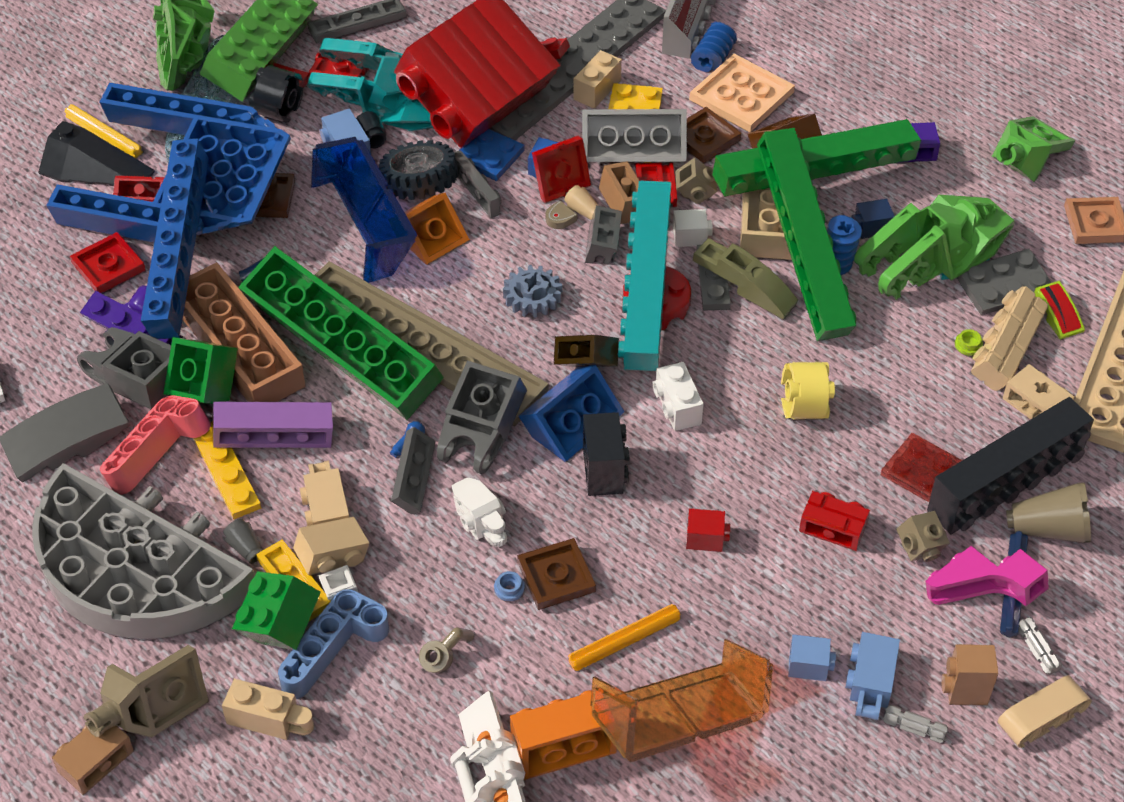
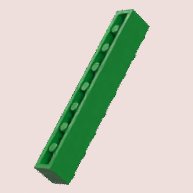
[712,119,921,197]
[757,128,857,341]

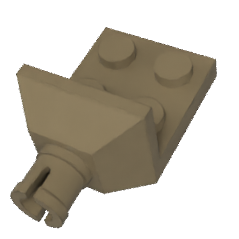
[83,645,209,738]

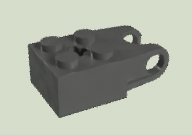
[77,327,171,409]
[437,360,527,474]

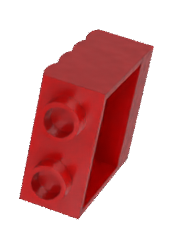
[394,0,561,149]

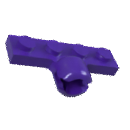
[80,285,183,345]

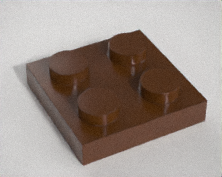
[687,107,741,164]
[517,538,596,610]

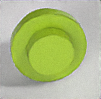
[955,329,983,356]

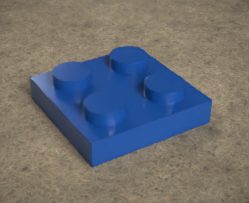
[460,129,525,181]

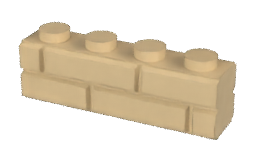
[971,286,1048,391]

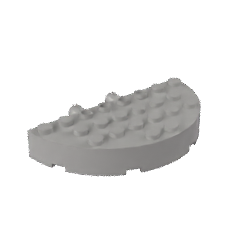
[32,463,255,639]

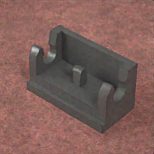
[585,205,622,265]

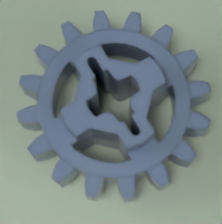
[503,265,562,318]

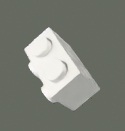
[653,362,703,431]

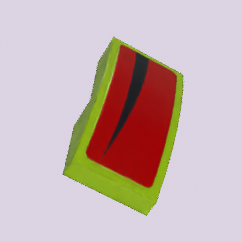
[1034,281,1085,340]

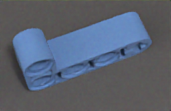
[278,589,389,699]

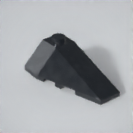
[38,121,155,186]

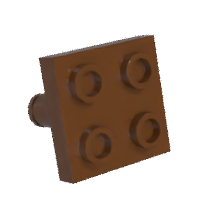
[256,173,295,218]

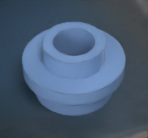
[494,571,525,601]

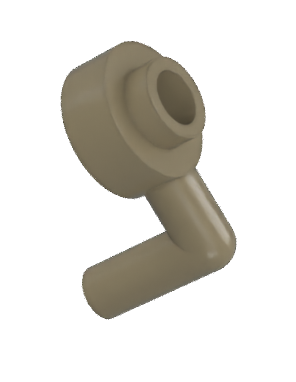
[419,627,474,673]

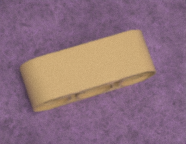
[998,675,1092,748]

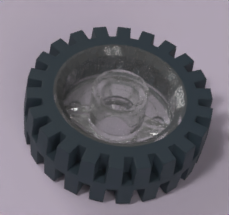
[379,140,458,200]

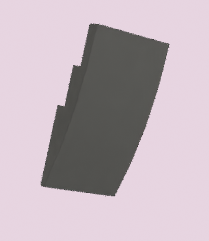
[0,383,131,482]

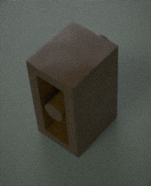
[554,335,619,367]

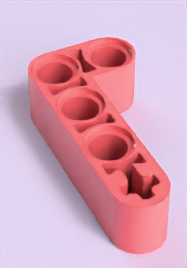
[100,396,211,495]

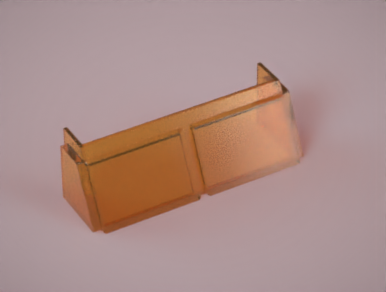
[590,639,773,762]

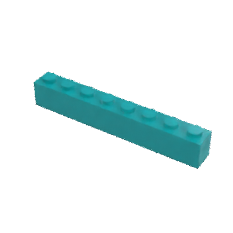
[618,181,671,371]

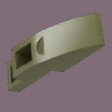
[692,238,798,319]

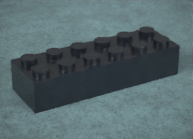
[927,397,1094,535]

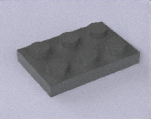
[957,248,1052,316]

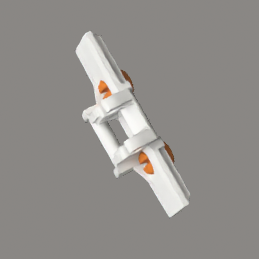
[450,691,526,802]

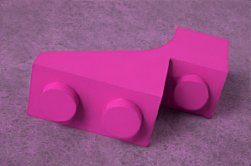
[925,546,1049,606]

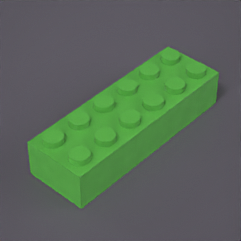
[200,0,318,102]

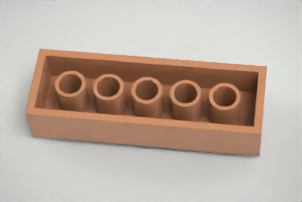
[183,262,306,402]

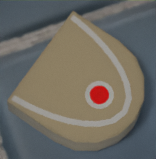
[545,201,577,229]

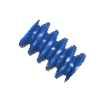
[691,22,737,72]
[827,215,862,275]

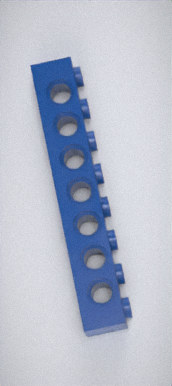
[141,138,209,339]

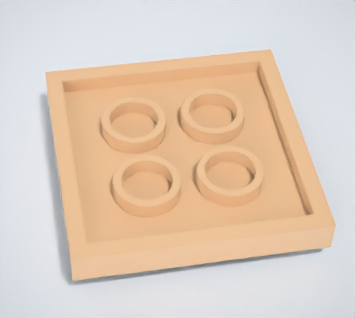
[689,54,795,132]

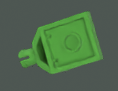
[992,116,1075,182]

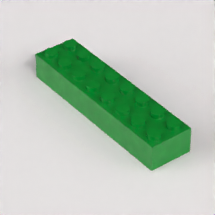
[238,246,444,421]

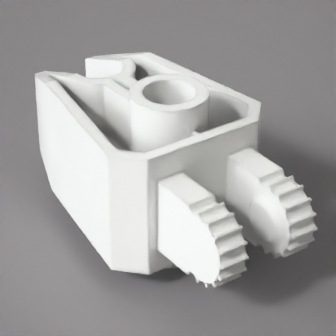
[452,478,507,547]

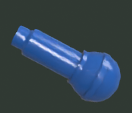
[390,421,426,458]

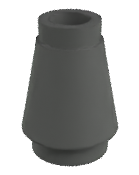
[223,519,263,564]

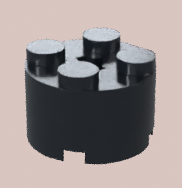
[249,65,303,123]

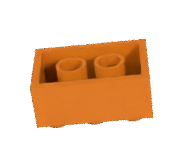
[510,688,618,780]

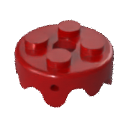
[622,266,691,330]

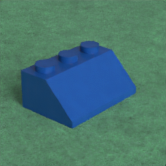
[519,365,625,462]

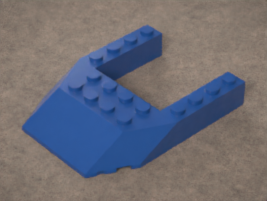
[46,82,291,242]

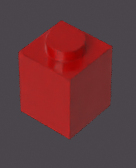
[686,508,731,552]

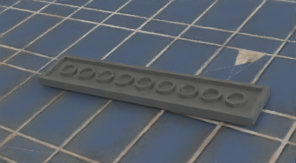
[489,0,666,141]

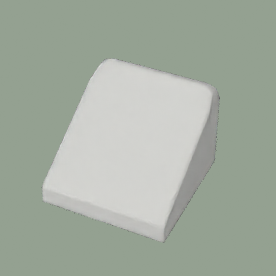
[318,565,358,600]

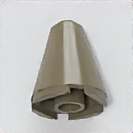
[1006,483,1091,543]

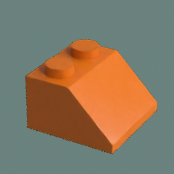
[391,193,470,265]

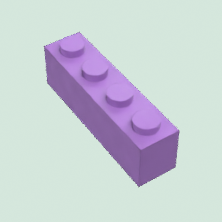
[213,401,333,448]

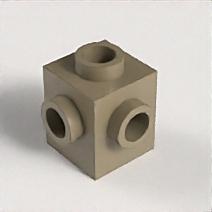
[675,158,717,204]
[896,511,950,562]

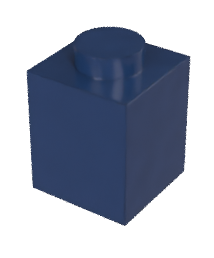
[851,198,895,239]

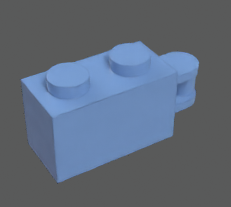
[320,108,372,171]
[845,632,900,720]

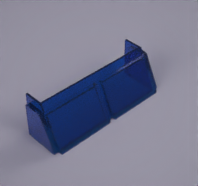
[311,137,417,283]

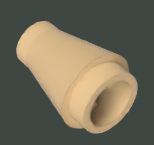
[564,185,598,220]

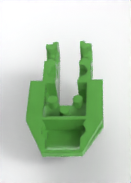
[153,0,214,91]
[854,195,1015,300]

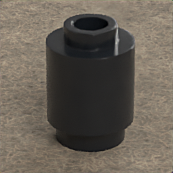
[356,111,386,149]

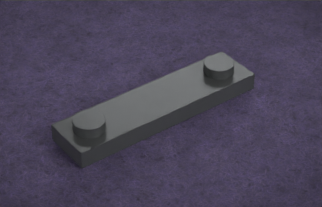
[307,0,407,44]

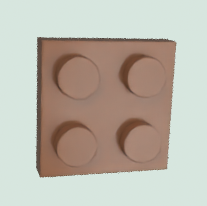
[1064,197,1124,244]

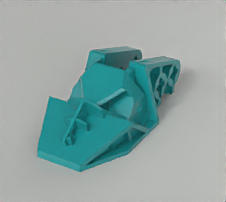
[307,38,433,131]

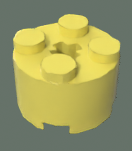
[781,362,835,419]

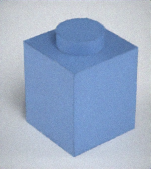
[788,635,836,681]

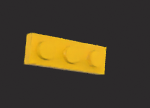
[256,539,331,621]

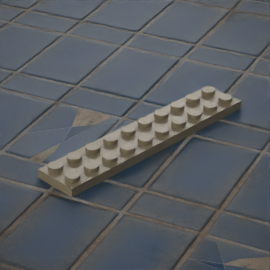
[315,261,549,427]

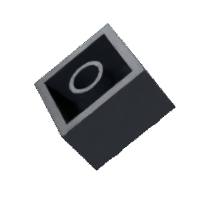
[583,412,630,496]

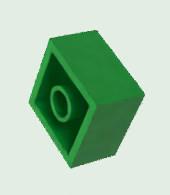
[164,337,238,404]
[232,571,321,650]

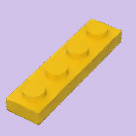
[193,422,261,520]

